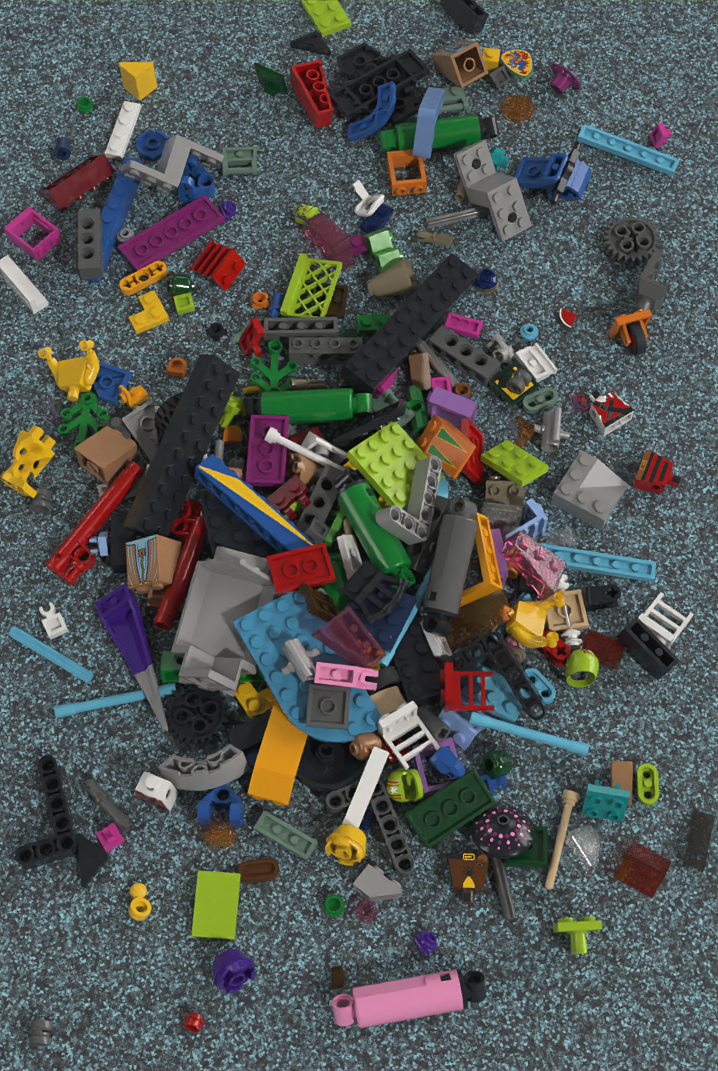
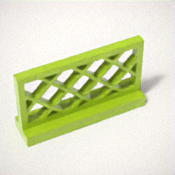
[280,253,343,318]

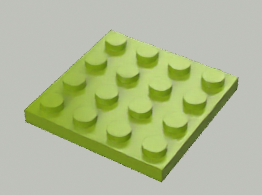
[345,422,445,509]

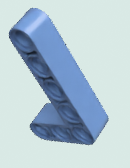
[413,87,445,159]

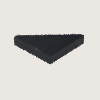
[290,31,331,56]
[77,833,110,888]

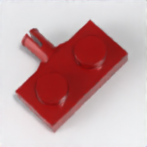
[239,318,265,357]

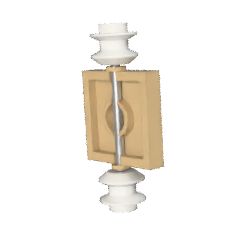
[541,573,589,650]

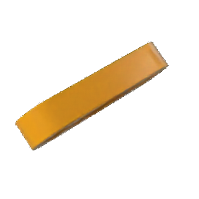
[119,261,167,295]

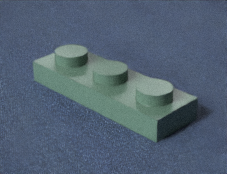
[253,810,318,862]

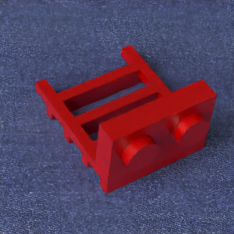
[188,240,246,291]
[440,663,494,712]

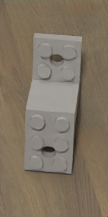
[120,135,224,193]
[453,140,532,241]

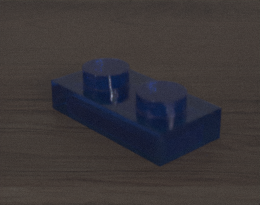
[360,204,394,234]

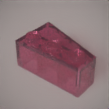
[304,212,355,271]
[501,530,567,601]
[311,606,386,669]

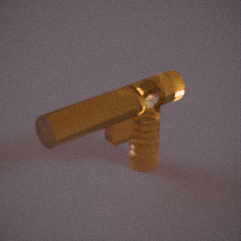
[514,416,541,447]

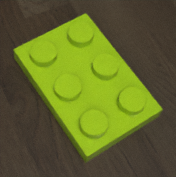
[301,0,351,37]
[480,440,549,487]

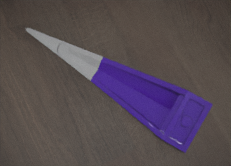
[95,583,168,731]

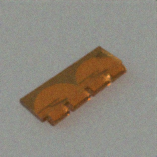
[445,589,511,650]

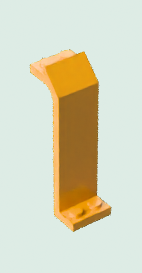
[247,699,308,806]

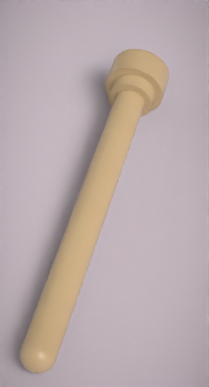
[545,790,580,890]

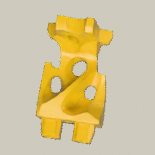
[0,425,56,498]

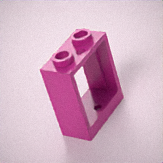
[4,207,62,261]

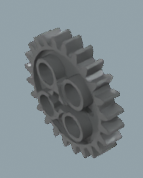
[603,214,661,266]

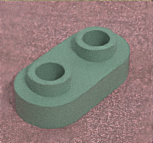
[522,387,558,414]

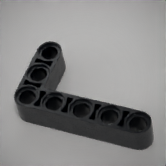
[449,631,548,720]
[15,755,78,869]

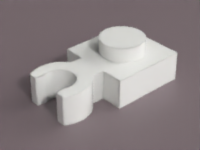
[39,602,68,640]

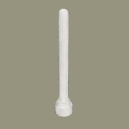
[264,427,346,471]

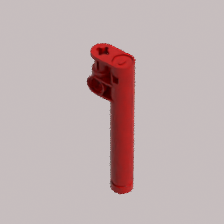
[44,461,145,587]
[153,501,207,631]

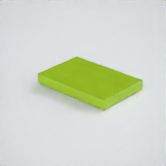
[191,870,241,940]

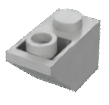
[353,864,403,902]

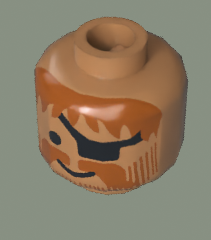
[349,732,382,761]

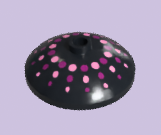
[471,805,535,859]

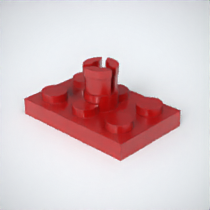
[459,418,484,486]
[266,543,336,596]

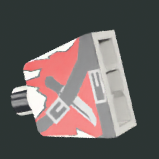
[589,390,634,437]
[134,771,179,812]

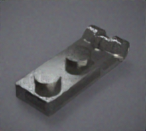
[682,810,715,872]

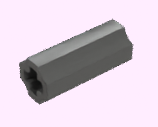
[417,706,450,742]

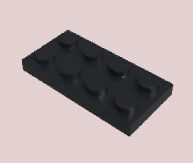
[332,399,407,447]

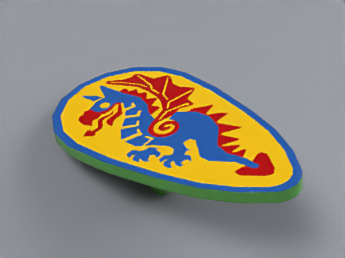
[499,49,534,79]

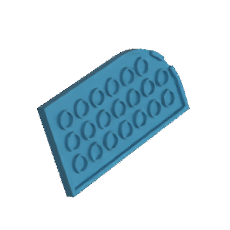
[233,591,381,743]

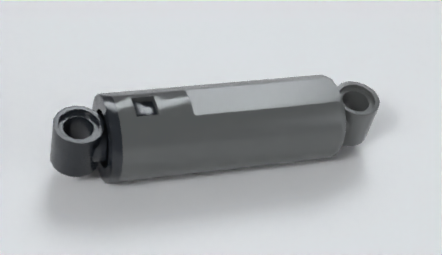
[422,496,478,637]

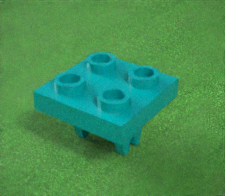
[581,779,630,822]

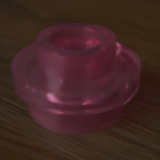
[356,900,377,922]

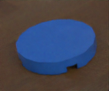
[136,130,169,161]

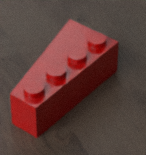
[289,59,333,129]

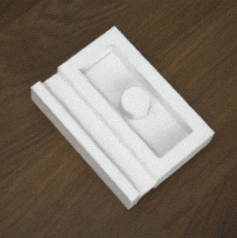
[514,343,558,382]
[420,620,453,660]

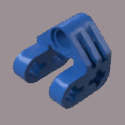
[178,155,215,204]
[197,785,244,828]

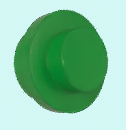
[76,97,94,113]
[323,895,345,917]

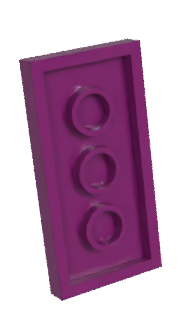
[246,415,289,487]

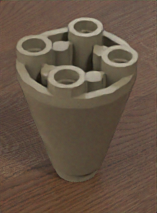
[367,259,418,297]

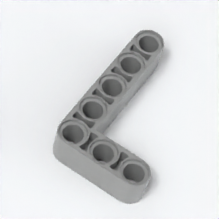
[376,456,442,545]

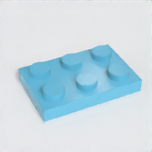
[461,662,531,724]

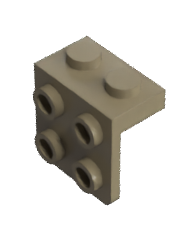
[484,476,524,519]

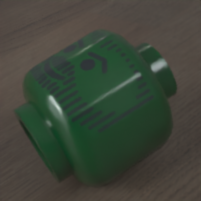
[481,750,512,778]

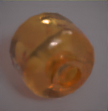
[204,822,236,850]

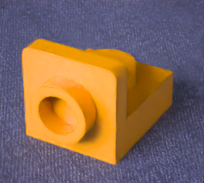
[118,385,150,409]

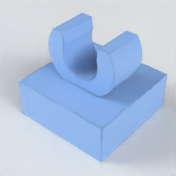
[89,532,110,556]

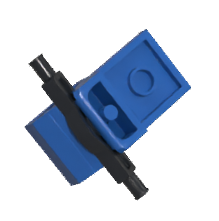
[514,142,591,205]

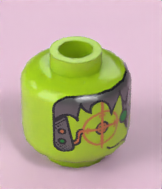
[293,201,320,227]

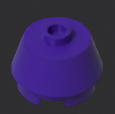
[212,949,256,993]

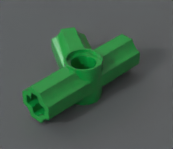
[389,385,428,437]

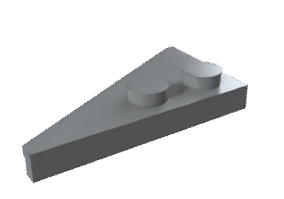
[122,399,159,462]

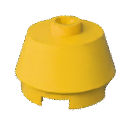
[325,824,366,866]

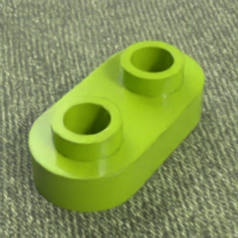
[636,763,659,806]

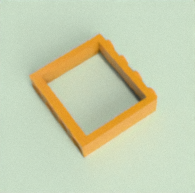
[459,513,503,608]

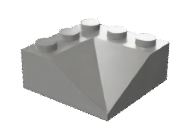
[551,450,629,530]

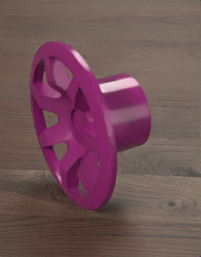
[550,63,581,94]

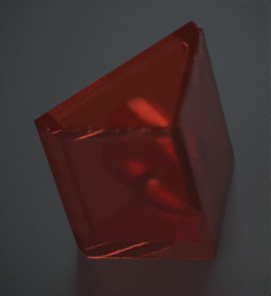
[614,840,671,899]

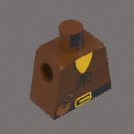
[448,853,489,904]

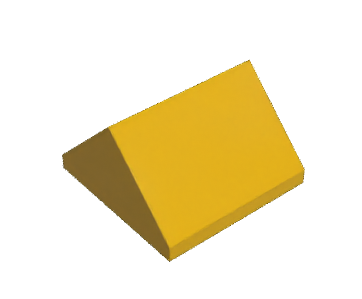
[119,62,157,101]

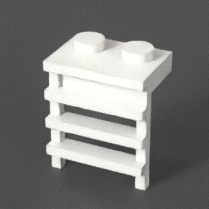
[638,592,694,649]
[378,701,440,770]

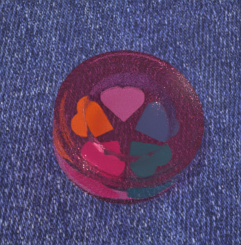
[571,392,590,412]

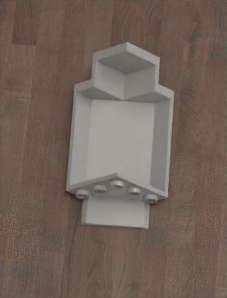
[171,547,277,697]

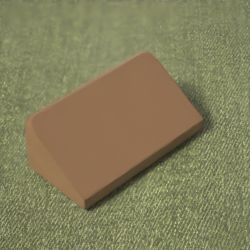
[409,352,432,391]

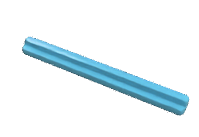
[9,626,94,683]

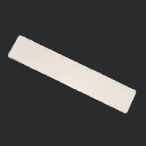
[342,747,389,828]

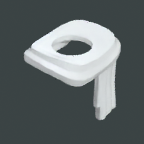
[352,180,384,217]

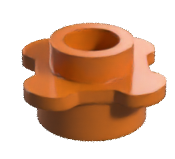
[251,292,270,310]

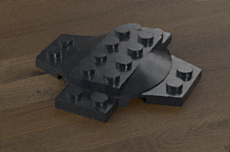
[329,42,430,126]

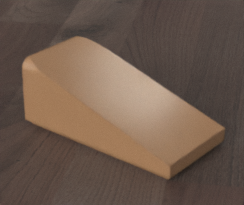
[610,761,633,806]

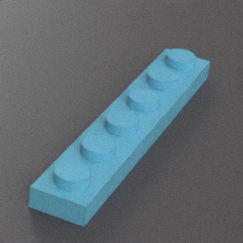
[577,124,680,176]
[538,543,656,582]

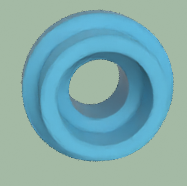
[520,324,538,341]

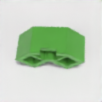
[364,228,403,272]

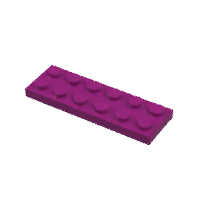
[117,195,225,271]

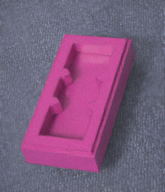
[444,312,483,340]

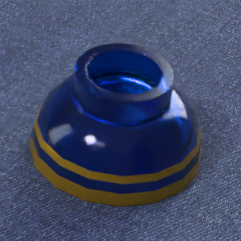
[474,269,498,293]

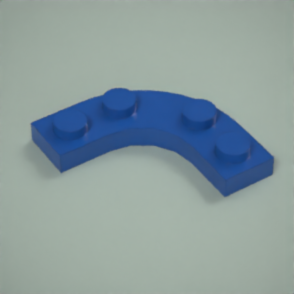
[348,81,396,142]

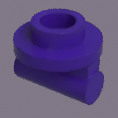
[218,200,237,222]
[412,930,437,957]

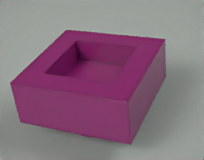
[348,236,366,255]

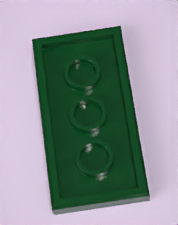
[404,767,497,849]

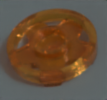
[502,95,534,123]

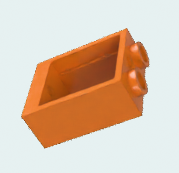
[387,149,427,196]

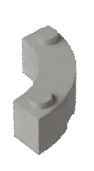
[158,744,250,791]

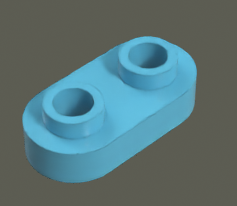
[525,668,556,704]

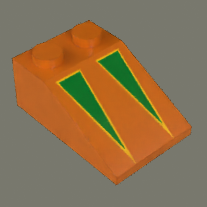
[416,414,476,479]

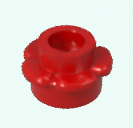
[183,1012,205,1032]

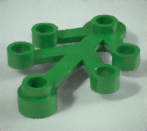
[249,339,298,392]
[58,392,110,456]

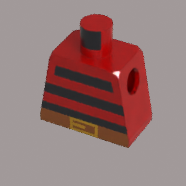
[632,449,681,493]

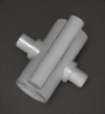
[532,407,570,452]
[281,638,320,684]

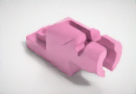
[314,662,378,691]

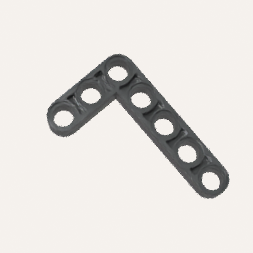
[326,778,414,878]

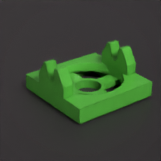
[315,508,347,552]

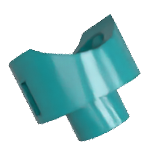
[490,147,510,172]

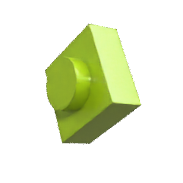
[173,292,195,315]

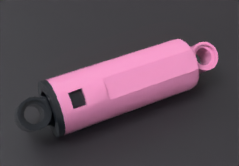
[332,969,486,1028]

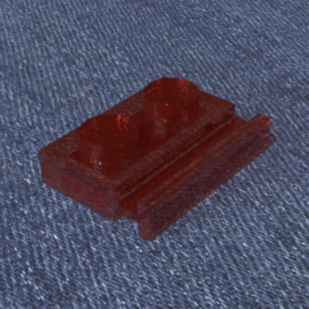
[582,630,625,670]

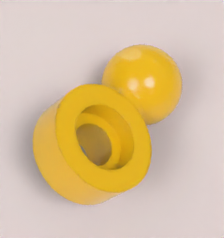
[128,883,151,921]

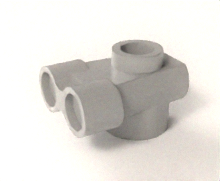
[486,333,515,364]

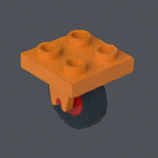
[608,309,652,356]

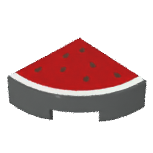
[559,308,577,331]

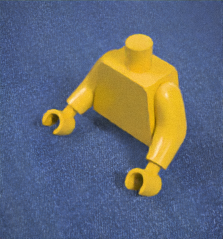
[38,340,100,401]
[499,591,565,649]

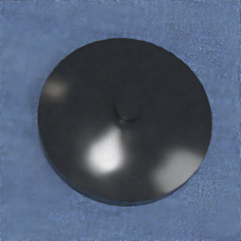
[295,735,366,791]

